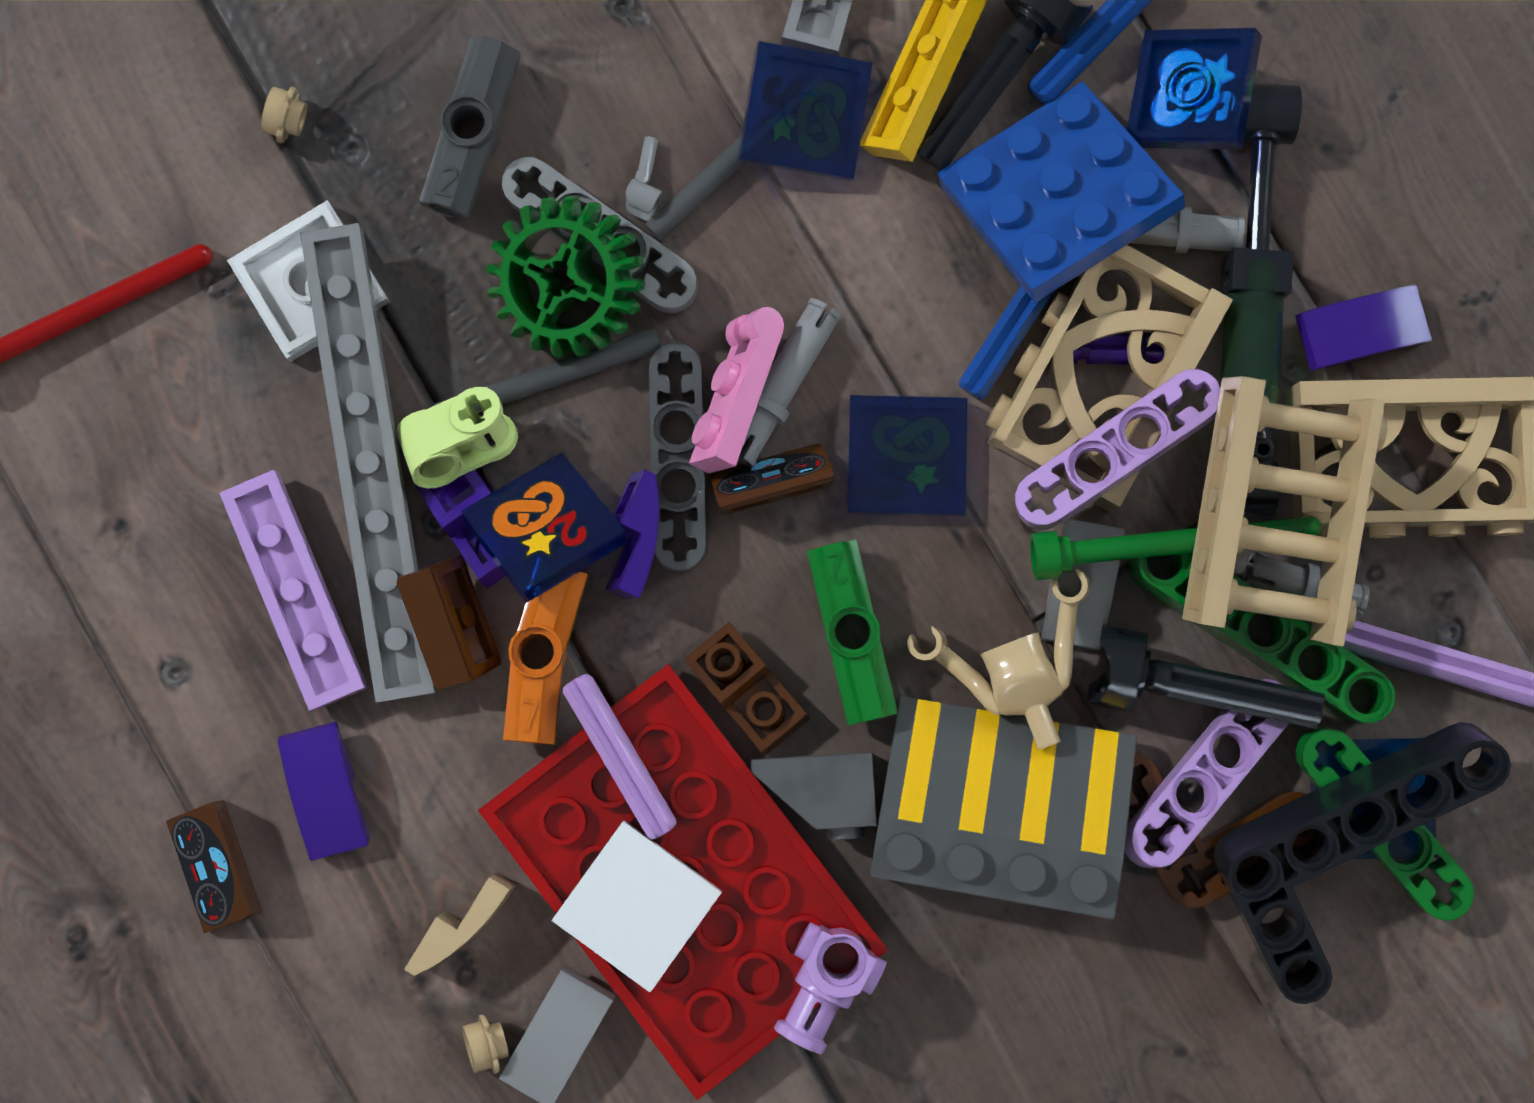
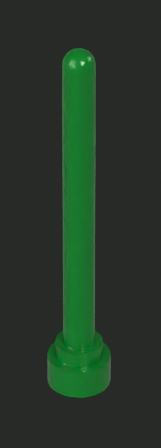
[1030,516,1322,581]

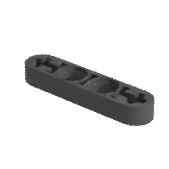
[649,342,707,573]

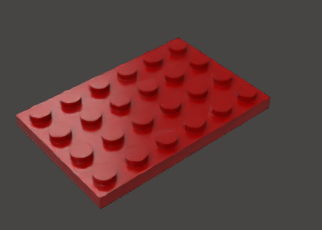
[478,664,888,1100]

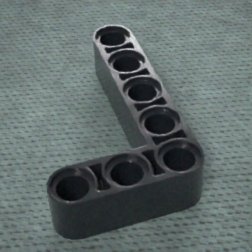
[1214,722,1511,1004]

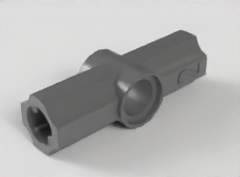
[419,36,521,220]

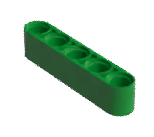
[1129,553,1395,723]

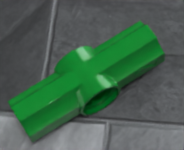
[806,539,898,725]

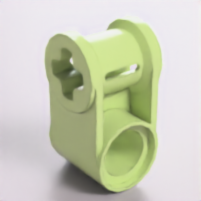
[396,387,518,489]

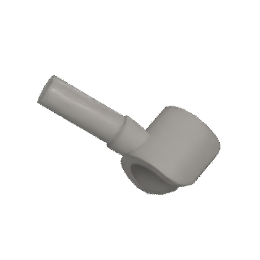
[625,136,663,222]

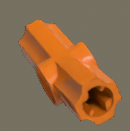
[503,560,589,745]

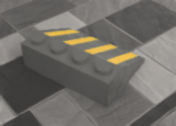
[870,696,1137,919]

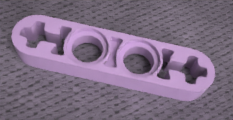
[1015,369,1220,530]
[1125,679,1289,868]

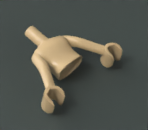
[907,569,1091,750]

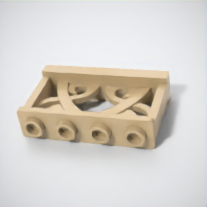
[985,245,1233,512]
[1285,377,1534,538]

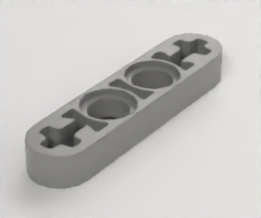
[502,157,697,314]

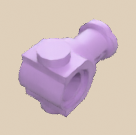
[774,922,887,1055]

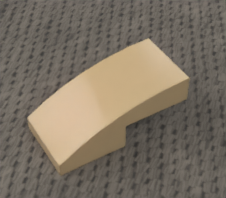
[404,873,517,976]

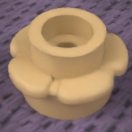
[261,86,308,143]
[462,1014,509,1074]

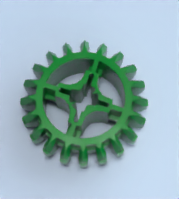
[485,196,646,357]

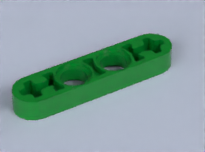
[1296,726,1474,921]

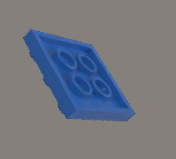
[937,81,1185,303]

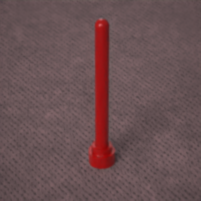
[0,244,213,364]

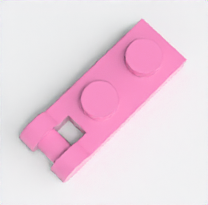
[689,307,784,473]

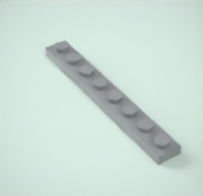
[300,223,438,703]

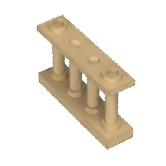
[1182,376,1388,646]

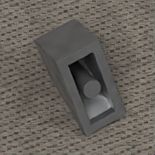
[751,752,877,840]

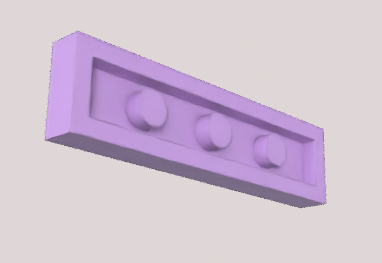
[219,470,369,711]

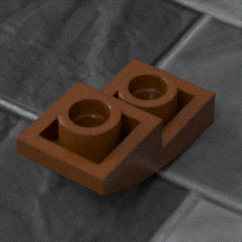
[684,622,810,756]

